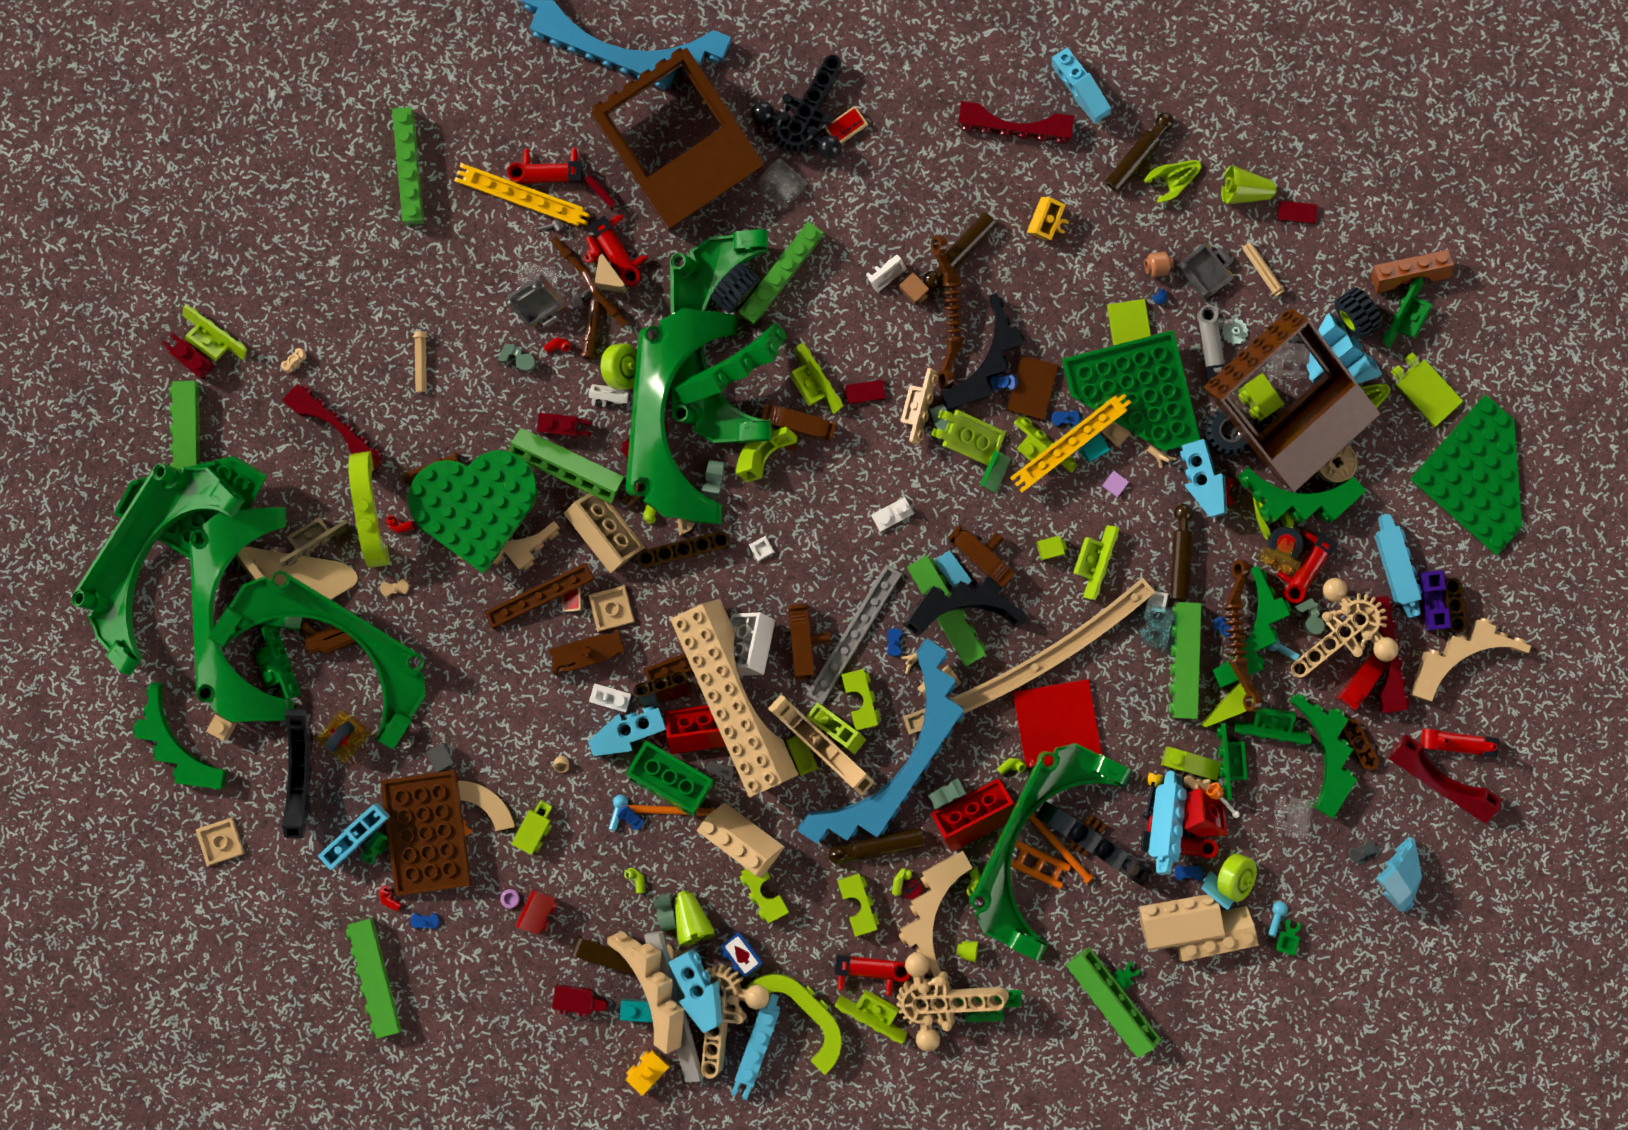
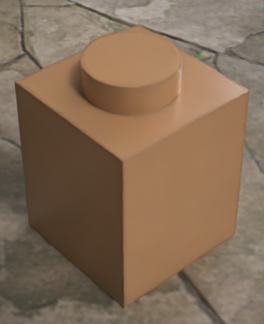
[899,273,929,305]

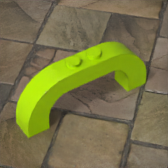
[348,451,390,568]
[744,973,841,1075]

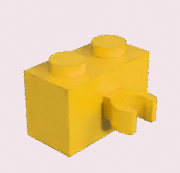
[1027,197,1069,240]
[626,1049,670,1096]

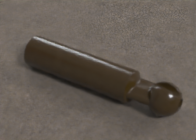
[1104,113,1174,193]
[923,212,998,289]
[1170,504,1193,600]
[828,828,925,865]

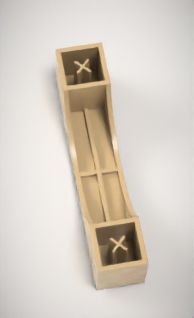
[670,599,798,797]

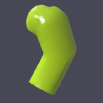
[643,504,656,524]
[997,758,1026,776]
[966,867,981,896]
[892,868,912,895]

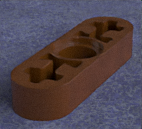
[1342,719,1379,770]

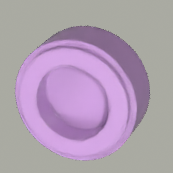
[500,889,520,909]

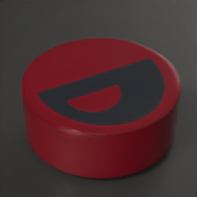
[902,879,922,899]

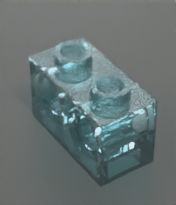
[1140,604,1174,648]

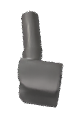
[537,219,565,233]
[571,289,591,307]

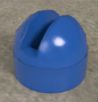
[1151,288,1168,305]

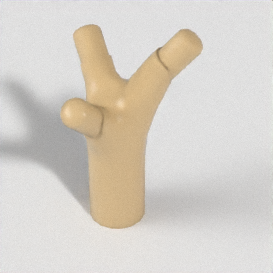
[1147,445,1177,468]
[901,652,918,675]

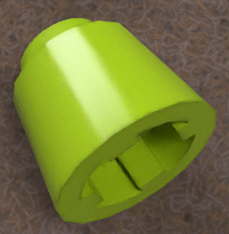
[957,941,978,963]

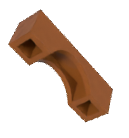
[1371,250,1454,294]

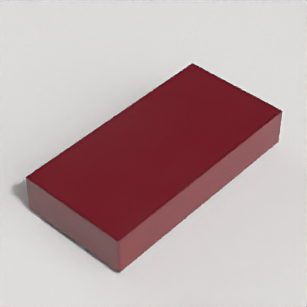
[585,175,616,211]
[1277,201,1317,224]
[845,379,885,404]

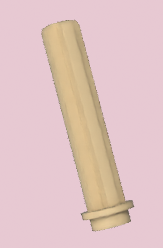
[1243,242,1285,297]
[413,331,428,393]

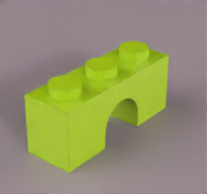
[841,669,881,731]
[740,869,789,923]
[837,873,879,937]

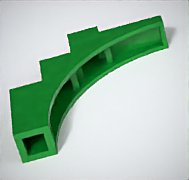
[675,322,786,405]
[1237,467,1366,524]
[1212,566,1291,689]
[133,682,227,789]
[1288,694,1357,818]

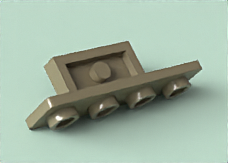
[280,517,349,567]

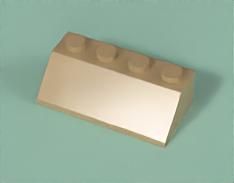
[563,493,645,574]
[697,803,784,878]
[1139,894,1225,951]
[1177,906,1259,962]

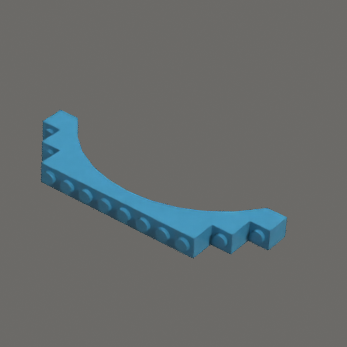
[520,0,731,90]
[798,637,964,844]

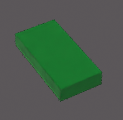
[980,450,1011,493]

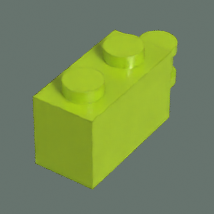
[511,800,553,855]

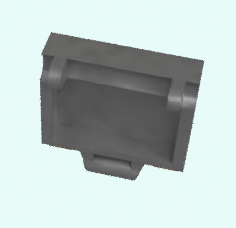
[1176,242,1234,301]
[506,274,565,327]

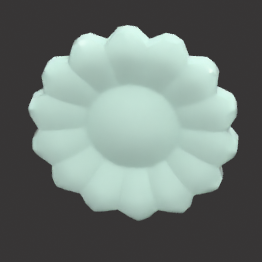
[1222,318,1248,345]

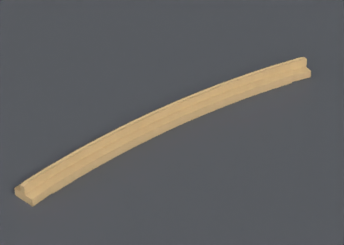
[903,577,1155,734]

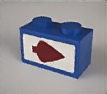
[720,931,763,977]

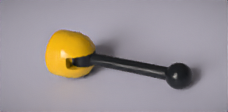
[1143,772,1164,819]

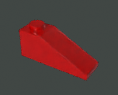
[1336,653,1387,710]

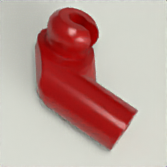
[584,235,601,264]
[543,337,572,354]
[1226,477,1235,507]
[386,515,415,533]
[379,885,402,912]

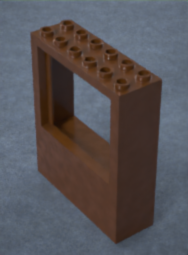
[590,47,764,231]
[1204,308,1380,492]

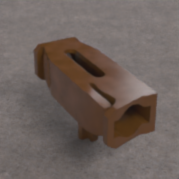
[761,403,837,452]
[947,524,1015,588]
[788,604,830,680]
[549,629,626,676]

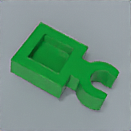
[359,830,389,865]
[1275,919,1301,956]
[1112,961,1141,991]

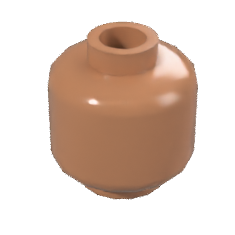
[1144,251,1174,278]

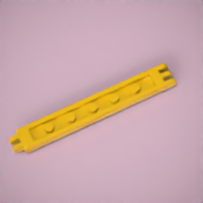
[454,163,591,227]
[1010,393,1131,493]

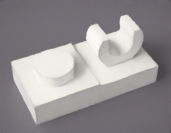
[867,255,907,293]
[589,384,630,407]
[871,497,914,532]
[589,683,631,712]

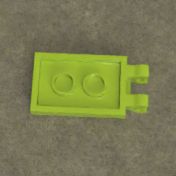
[1107,299,1151,345]
[1390,353,1463,427]
[931,410,1006,466]

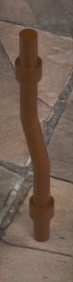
[551,237,628,328]

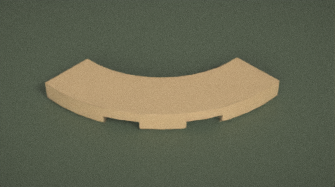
[458,781,515,831]

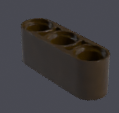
[1443,578,1467,634]
[633,671,691,708]

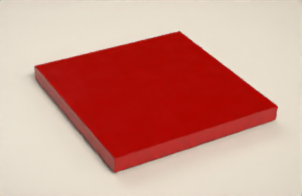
[1013,679,1102,768]

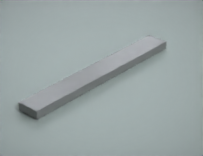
[806,564,902,705]
[644,931,704,1082]

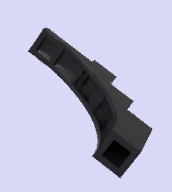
[941,293,1024,411]
[902,576,1027,637]
[282,709,313,838]
[1035,801,1152,887]

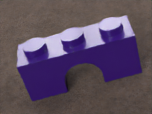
[1419,570,1451,631]

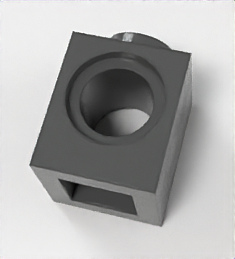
[426,743,456,773]

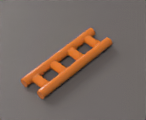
[990,833,1071,889]

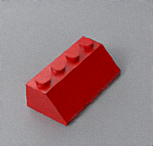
[665,705,726,754]
[931,778,1015,853]

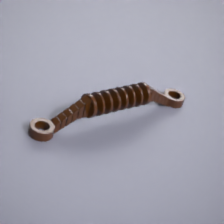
[931,235,964,389]
[1224,560,1262,712]

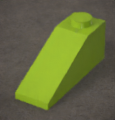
[1200,682,1253,727]
[806,702,866,755]
[1161,747,1222,781]

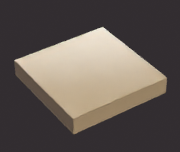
[588,585,635,632]
[195,817,245,866]

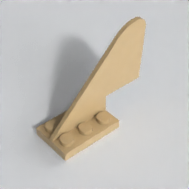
[235,547,358,600]

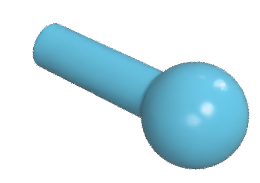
[1267,638,1300,661]
[609,794,628,831]
[1268,902,1288,938]

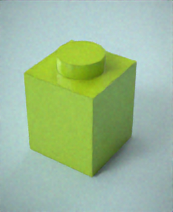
[1036,535,1067,561]

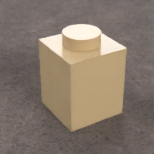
[206,714,237,741]

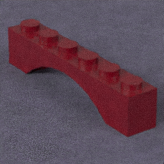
[957,101,1074,144]
[282,383,385,475]
[1364,596,1409,713]
[1388,734,1502,824]

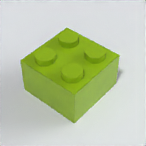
[1238,373,1285,422]

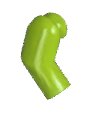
[624,868,646,893]

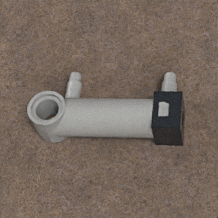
[1197,305,1234,382]

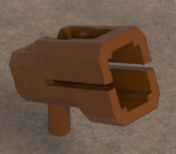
[301,622,357,655]

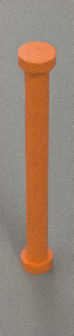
[622,805,715,816]
[1029,812,1094,884]

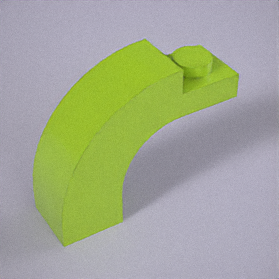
[736,426,797,483]

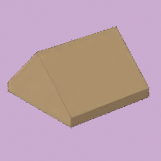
[595,254,627,293]

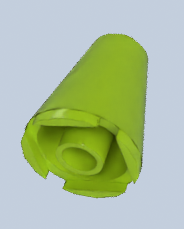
[1221,166,1277,204]
[675,890,715,947]

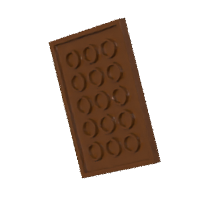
[380,770,472,896]

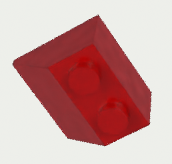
[1184,788,1228,836]
[515,889,558,935]

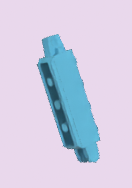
[1375,513,1422,618]
[1149,770,1187,875]
[731,993,780,1100]

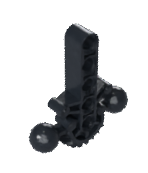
[751,55,842,160]

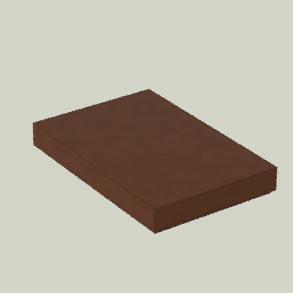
[1007,355,1058,420]

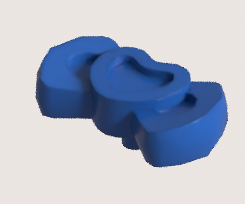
[990,374,1018,392]
[1051,410,1080,427]
[1212,616,1232,637]
[886,628,903,657]
[617,805,644,830]
[1174,865,1204,881]
[410,912,440,929]

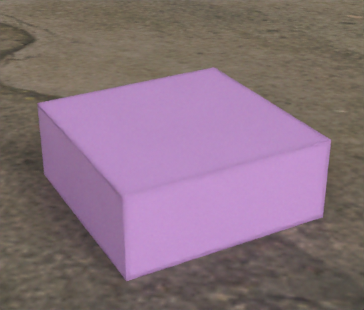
[1102,471,1129,497]

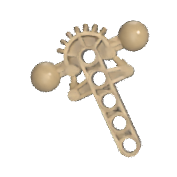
[1291,578,1399,677]
[897,952,1009,1052]
[676,965,769,1078]

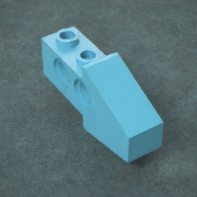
[1052,47,1111,124]
[1180,439,1227,518]
[588,706,666,756]
[318,802,391,870]
[668,949,723,1033]

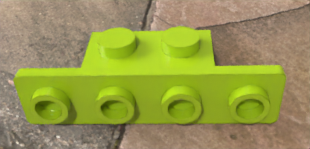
[182,305,247,362]
[789,343,843,414]
[1014,415,1078,473]
[1074,525,1119,600]
[835,989,907,1044]

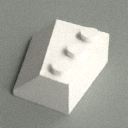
[730,612,775,676]

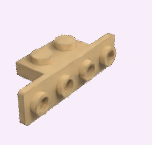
[901,368,938,446]

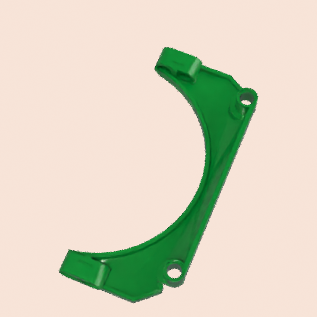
[670,229,772,444]
[626,308,738,525]
[71,463,245,675]
[189,507,294,722]
[208,571,425,750]
[969,743,1132,962]

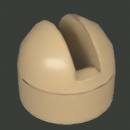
[553,756,569,773]

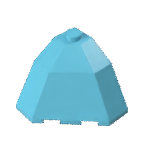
[1307,313,1382,384]
[1375,837,1422,912]

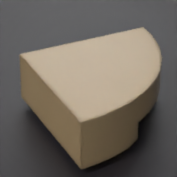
[678,519,695,536]

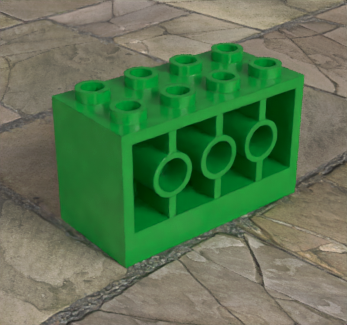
[626,741,714,818]

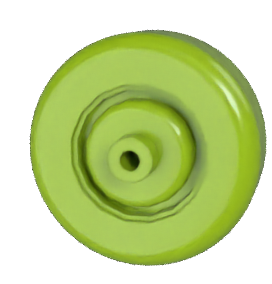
[600,343,637,390]
[1217,853,1257,902]

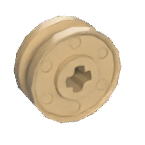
[1317,445,1357,483]

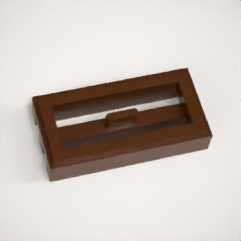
[1068,814,1107,857]

